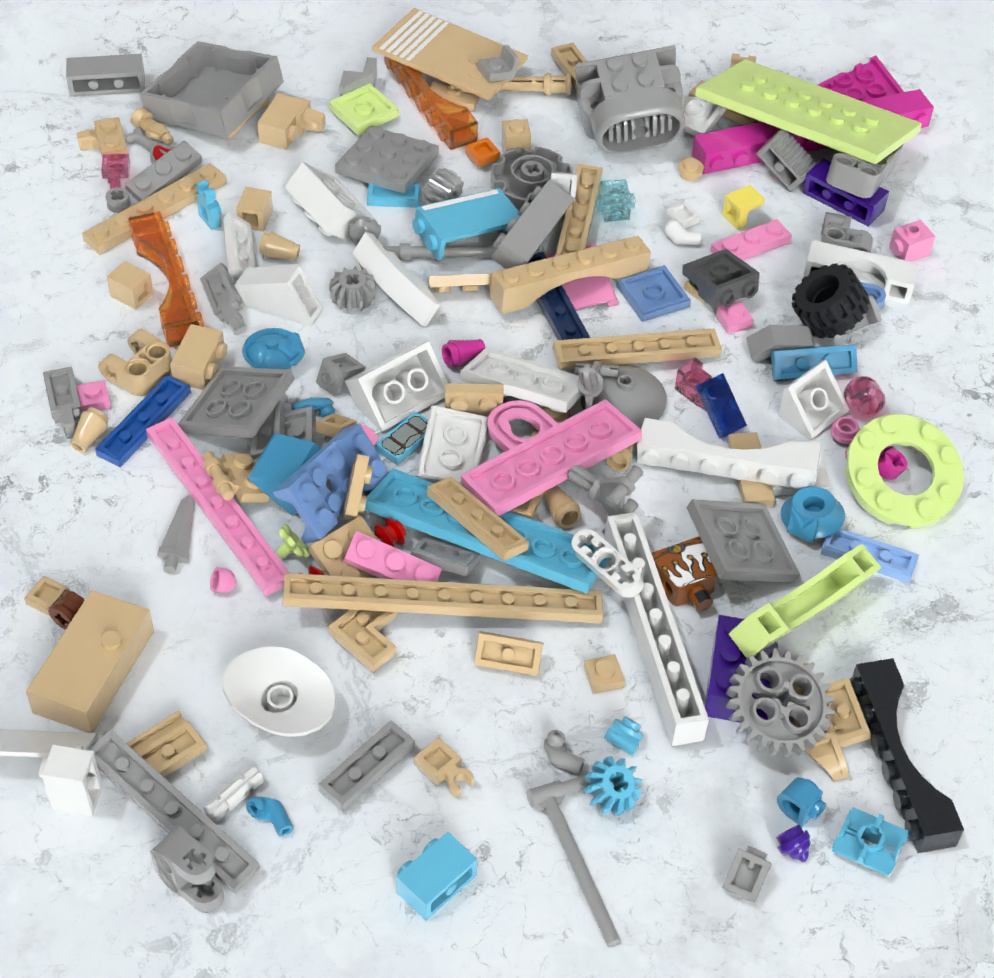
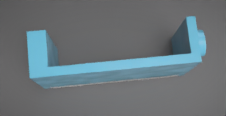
[412,188,521,261]

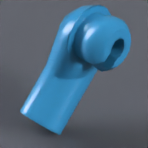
[291,397,335,418]
[246,796,294,837]

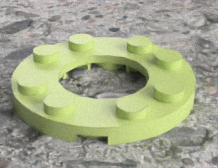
[845,414,964,528]

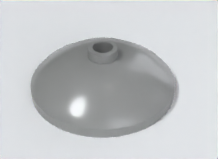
[580,364,666,429]

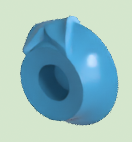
[242,328,305,370]
[781,486,845,543]

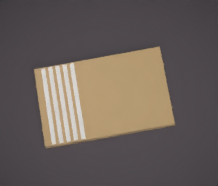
[372,8,528,100]

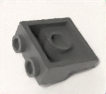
[682,249,760,308]

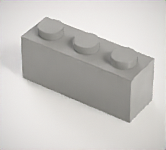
[66,54,145,97]

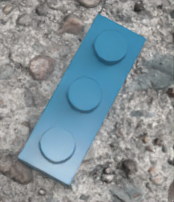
[771,344,858,380]

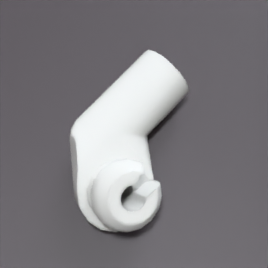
[664,220,701,245]

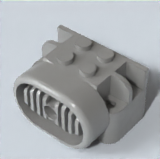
[575,45,685,154]

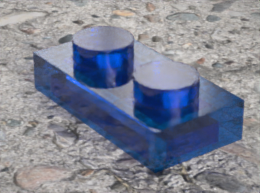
[695,373,747,438]

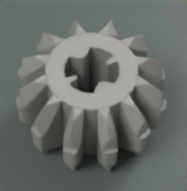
[422,168,464,205]
[329,266,376,312]

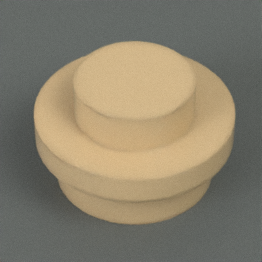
[678,158,704,181]

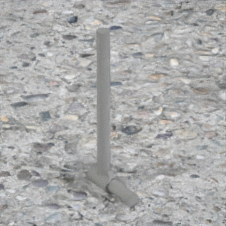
[527,775,620,947]

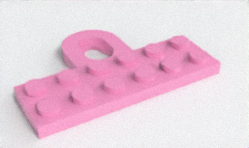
[460,399,642,516]

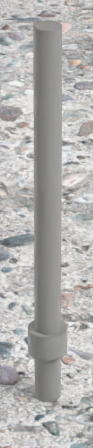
[383,243,539,260]

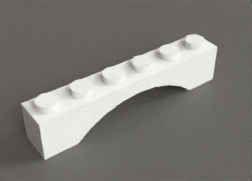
[637,418,821,489]

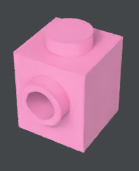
[889,220,936,262]

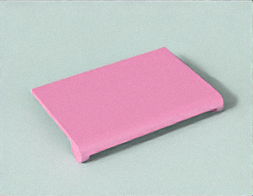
[546,244,618,310]

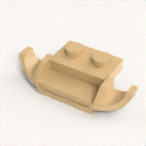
[793,663,871,782]

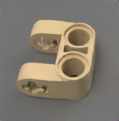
[98,329,172,396]

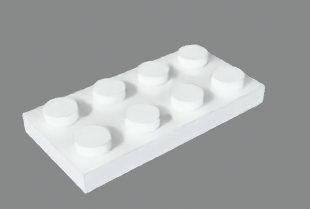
[460,348,582,413]

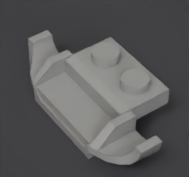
[251,394,316,464]

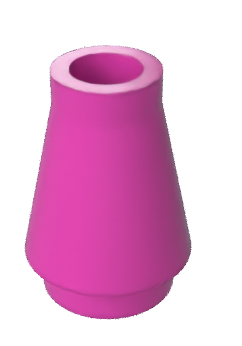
[442,339,486,368]

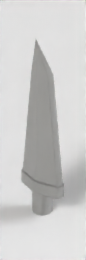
[157,494,195,574]

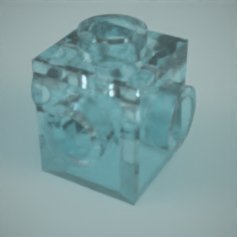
[596,179,635,222]

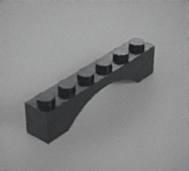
[849,658,964,853]

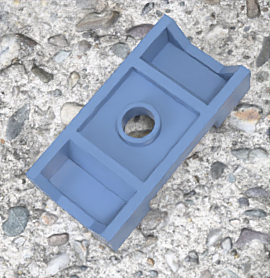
[272,423,389,544]

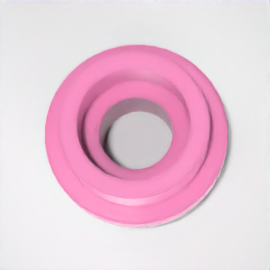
[831,417,860,444]

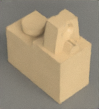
[257,93,326,150]

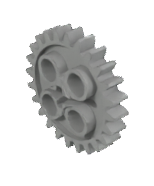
[726,648,835,757]

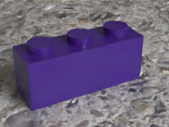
[802,158,889,227]

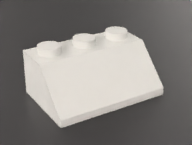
[285,162,377,239]
[345,341,448,432]

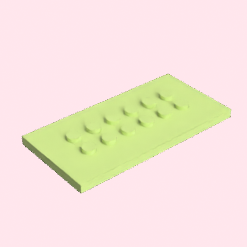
[695,59,922,164]

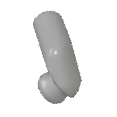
[544,730,585,775]

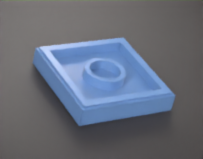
[616,265,691,322]

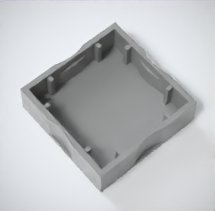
[139,41,284,137]

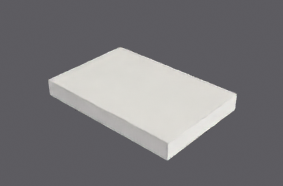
[416,405,488,488]

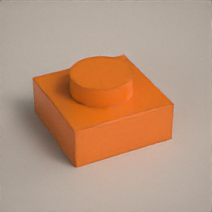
[465,137,501,168]

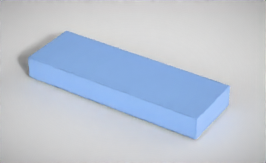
[820,529,919,583]

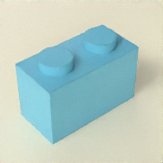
[396,832,478,921]

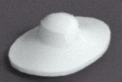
[222,646,336,737]

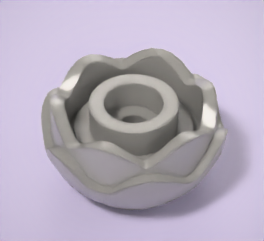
[348,219,381,244]

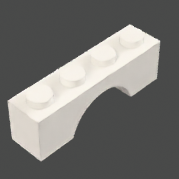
[803,240,919,305]

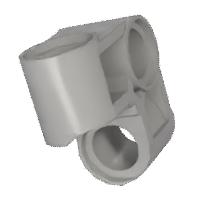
[821,212,873,253]

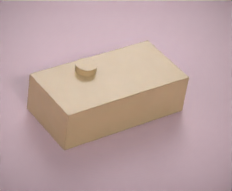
[26,590,154,733]

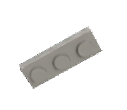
[125,140,202,202]
[318,720,415,812]

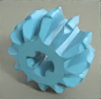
[583,756,643,816]

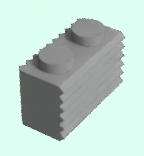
[756,129,817,191]

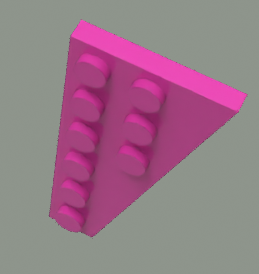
[818,55,904,101]

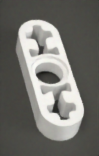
[571,529,644,597]

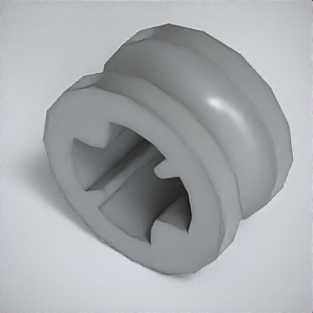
[105,187,131,213]

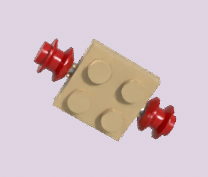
[298,515,406,578]

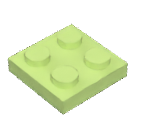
[329,83,399,135]

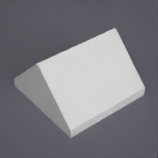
[778,360,849,439]

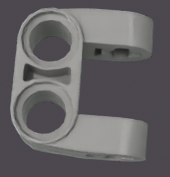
[150,826,224,913]

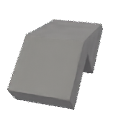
[339,57,377,96]
[746,325,815,363]

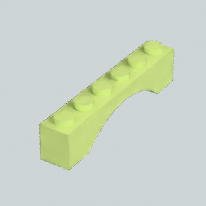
[729,544,882,659]

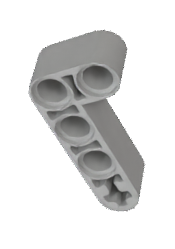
[826,145,903,198]

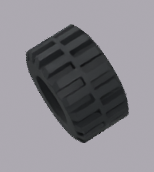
[791,263,869,339]

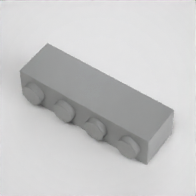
[491,180,575,269]

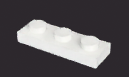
[223,212,255,280]

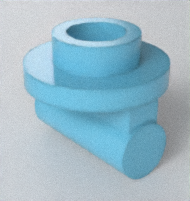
[604,716,644,756]

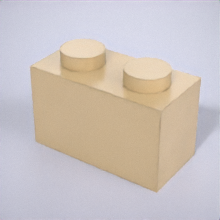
[170,324,228,390]

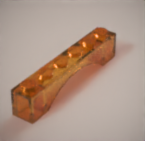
[384,56,478,150]
[128,211,204,347]

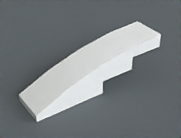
[352,232,440,326]

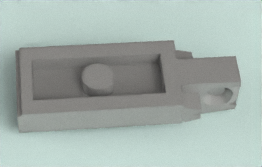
[200,262,245,331]
[43,366,82,437]

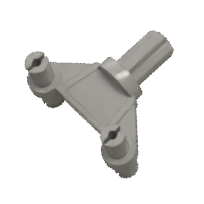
[568,361,620,418]
[568,465,644,535]

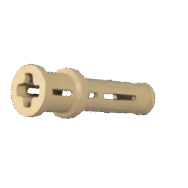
[498,73,571,96]

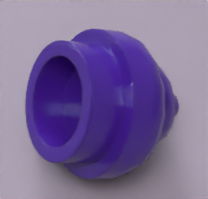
[776,824,811,862]

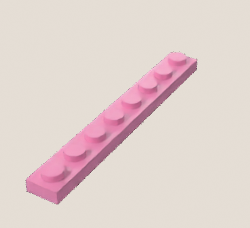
[146,417,290,597]

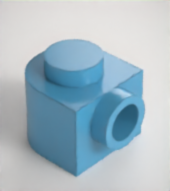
[777,777,827,827]

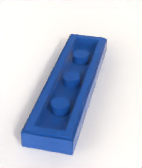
[95,375,191,467]

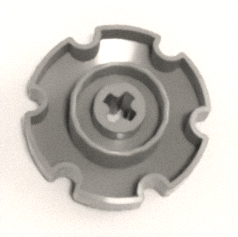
[490,147,573,209]

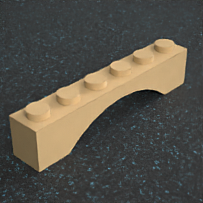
[490,235,651,315]

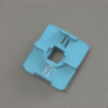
[832,807,909,876]

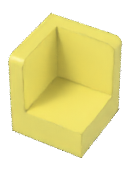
[722,185,765,230]

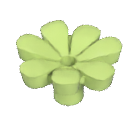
[275,523,311,559]

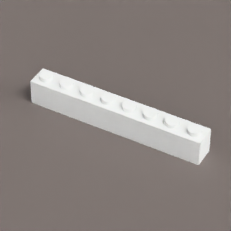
[604,512,709,746]

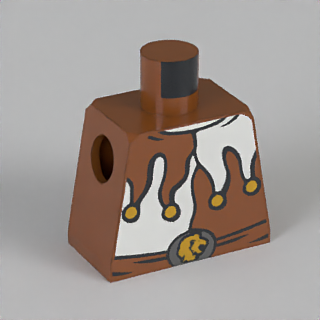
[652,536,717,612]

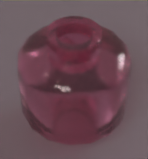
[843,376,886,419]

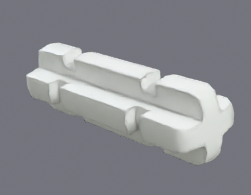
[204,767,264,822]

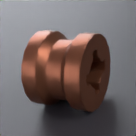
[48,590,85,630]

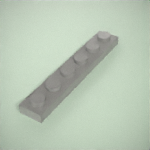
[89,729,260,893]

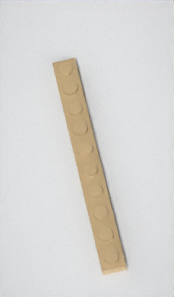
[282,573,604,623]

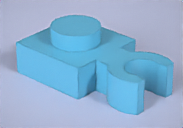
[196,180,222,230]

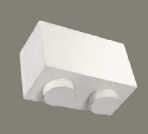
[39,745,103,817]

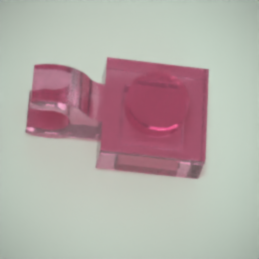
[101,154,130,189]

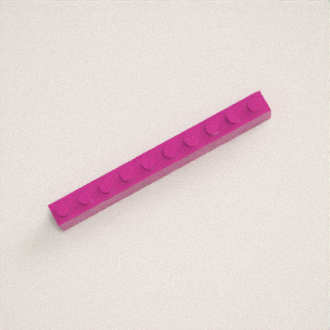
[692,89,934,174]

